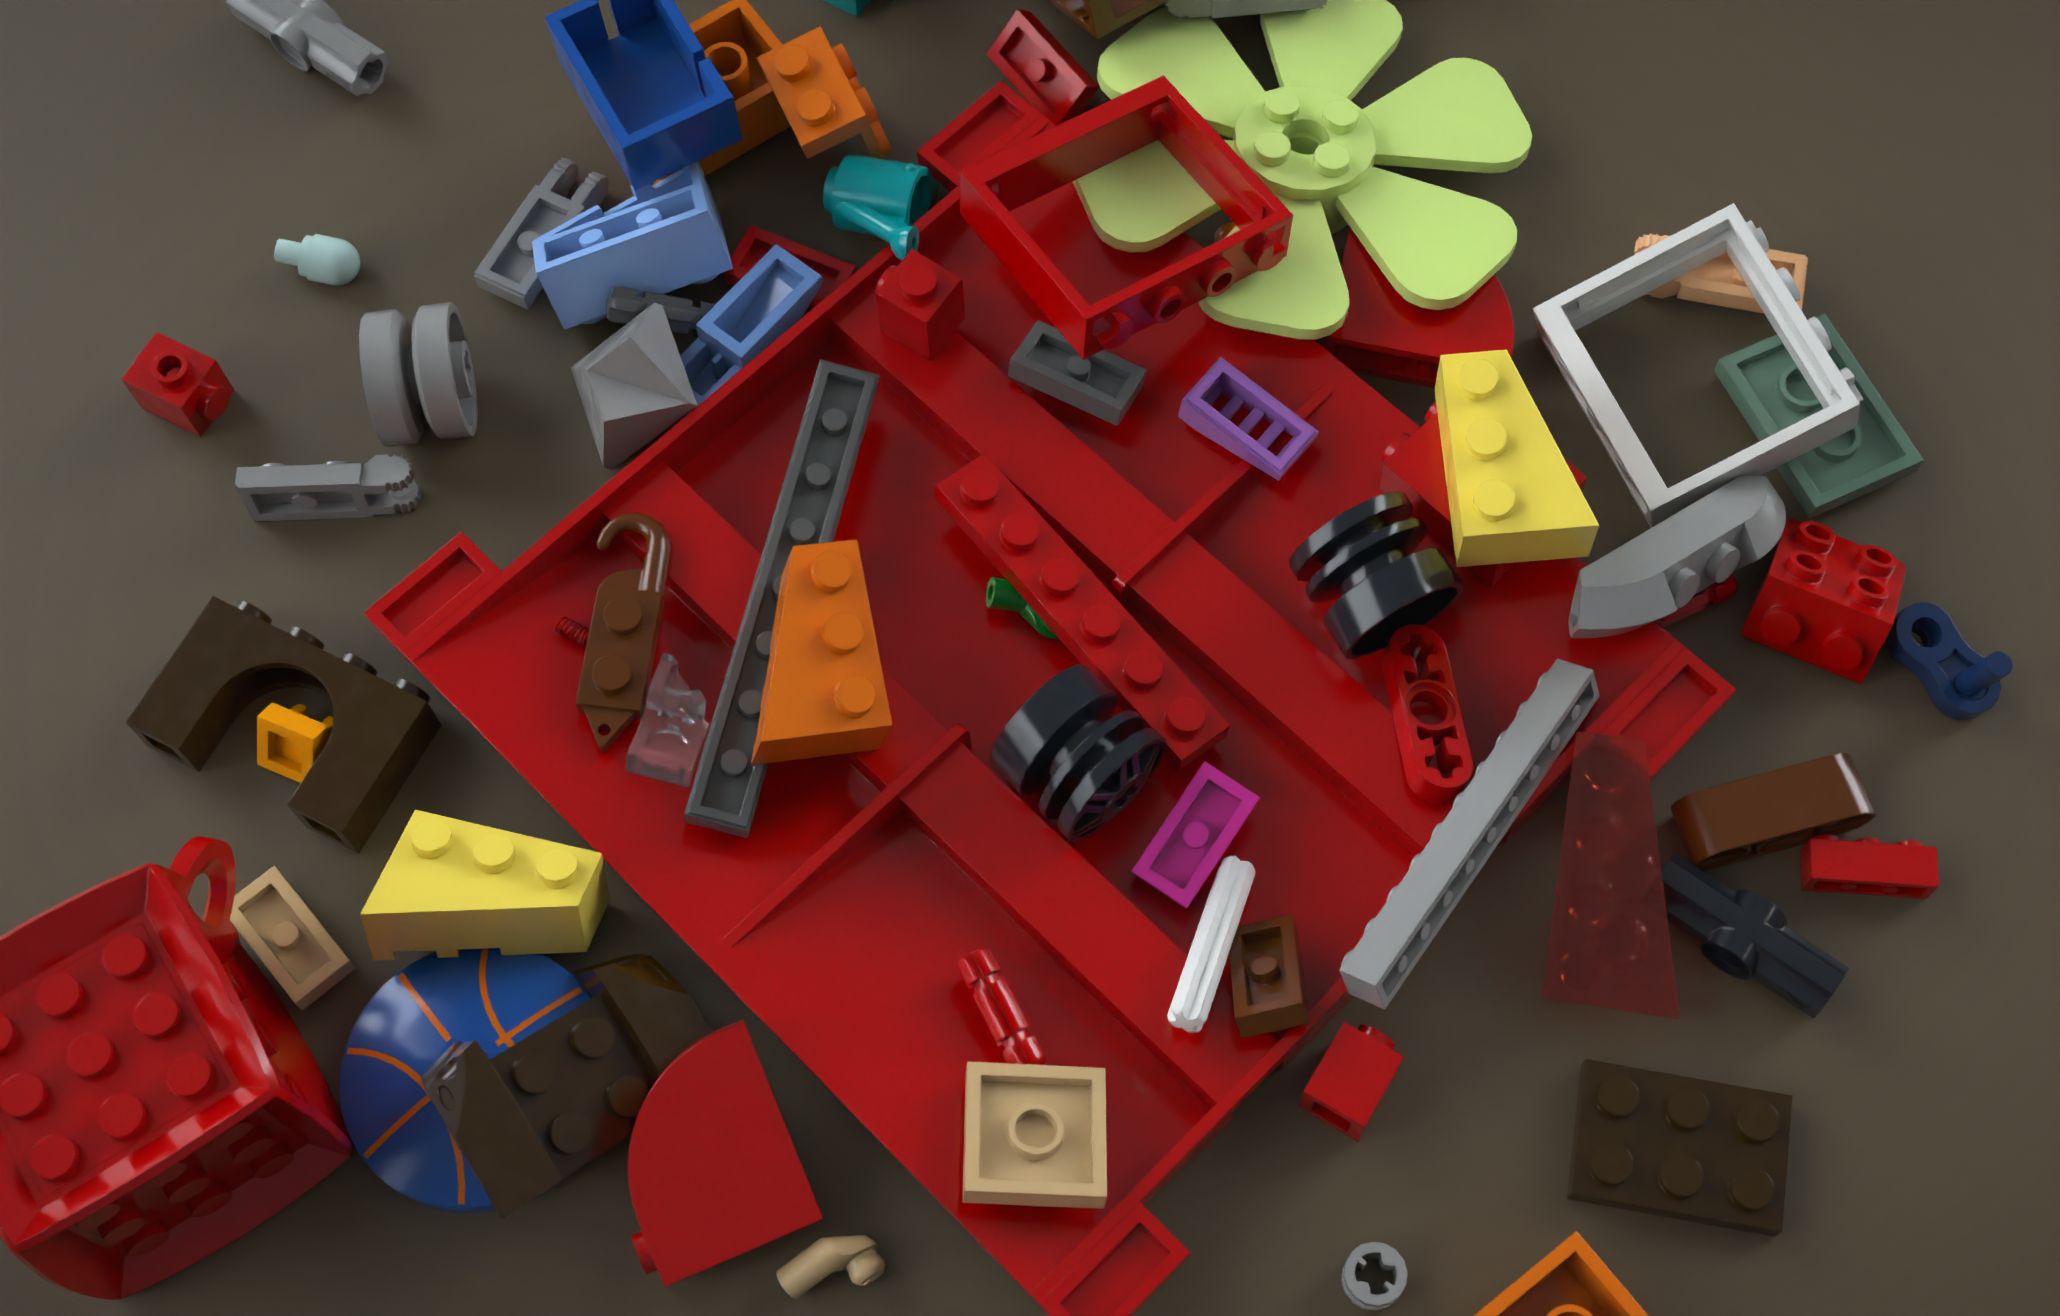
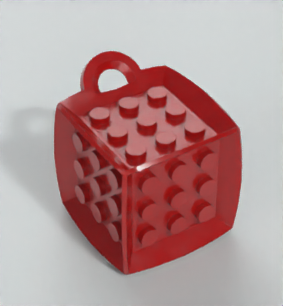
[0,836,354,1300]

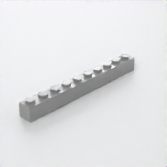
[1339,658,1600,1010]

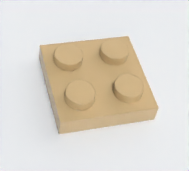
[962,1062,1107,1209]

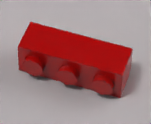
[1800,835,1939,899]

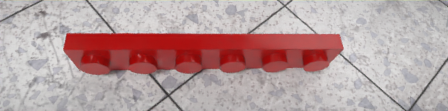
[934,453,1230,772]

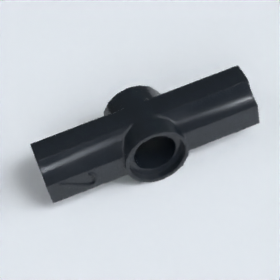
[1640,852,1849,1019]

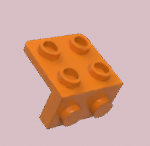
[757,26,893,159]

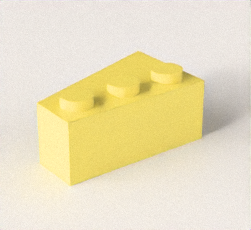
[1435,349,1600,567]
[360,810,610,961]

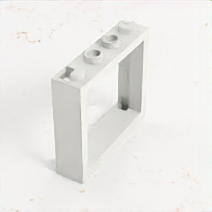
[1533,203,1863,528]

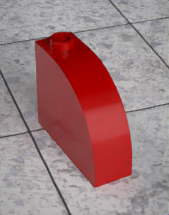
[1324,228,1514,388]
[628,1019,823,1287]

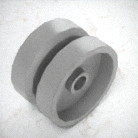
[359,302,478,447]

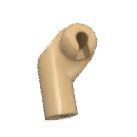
[776,1235,885,1299]

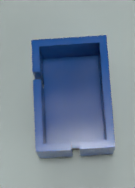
[545,0,743,190]

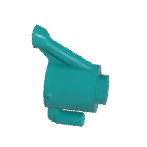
[823,153,940,261]

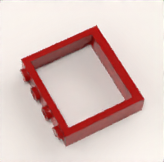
[960,75,1293,360]

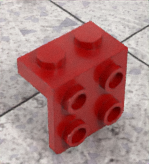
[1740,519,1906,685]

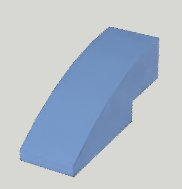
[680,244,823,417]

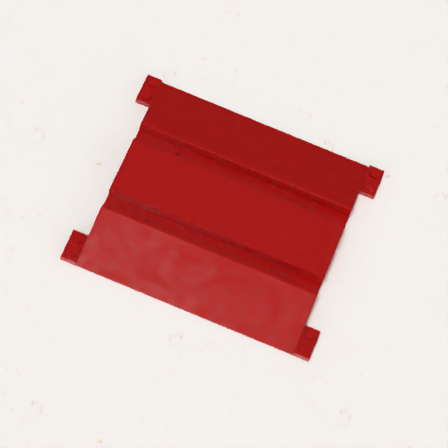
[363,81,1737,1316]

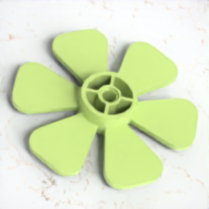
[1073,0,1532,340]

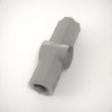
[226,0,389,96]

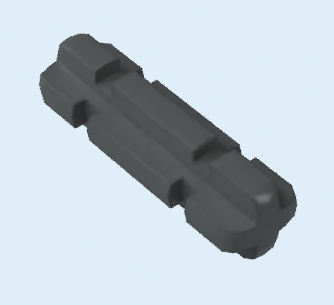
[606,286,716,337]

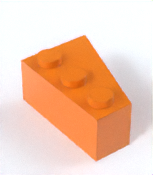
[750,539,892,766]

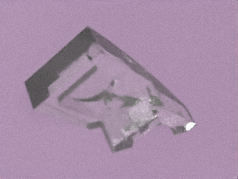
[625,653,709,787]

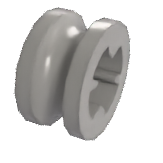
[1341,1242,1408,1311]

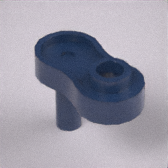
[1886,602,2013,720]

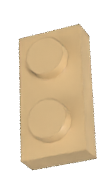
[230,866,356,1011]

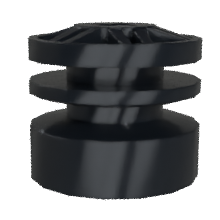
[1289,491,1463,659]
[989,664,1167,842]

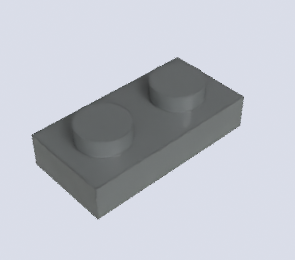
[1007,320,1147,426]

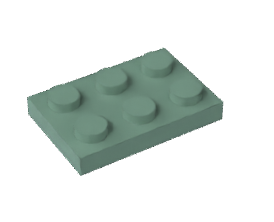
[1714,314,1924,519]

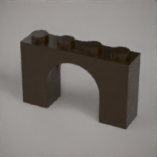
[125,596,442,853]

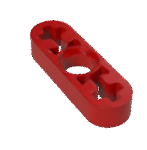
[1381,625,1473,804]

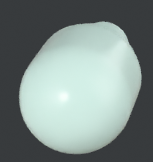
[274,234,360,286]

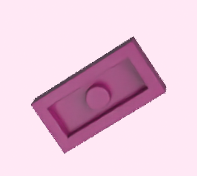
[1131,761,1260,910]

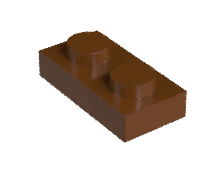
[1229,914,1309,1038]

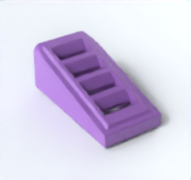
[1178,357,1319,481]

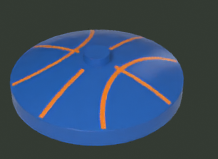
[340,948,591,1213]

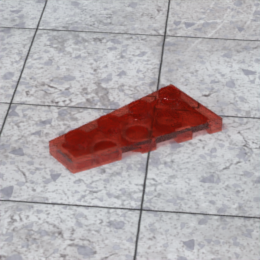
[1541,732,1680,1019]

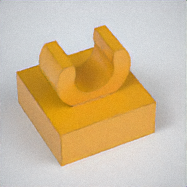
[257,702,333,783]

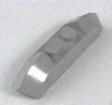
[1568,475,1786,638]

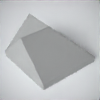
[570,302,698,470]

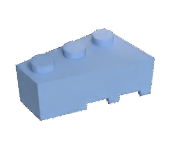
[532,161,733,330]

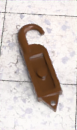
[575,513,671,753]

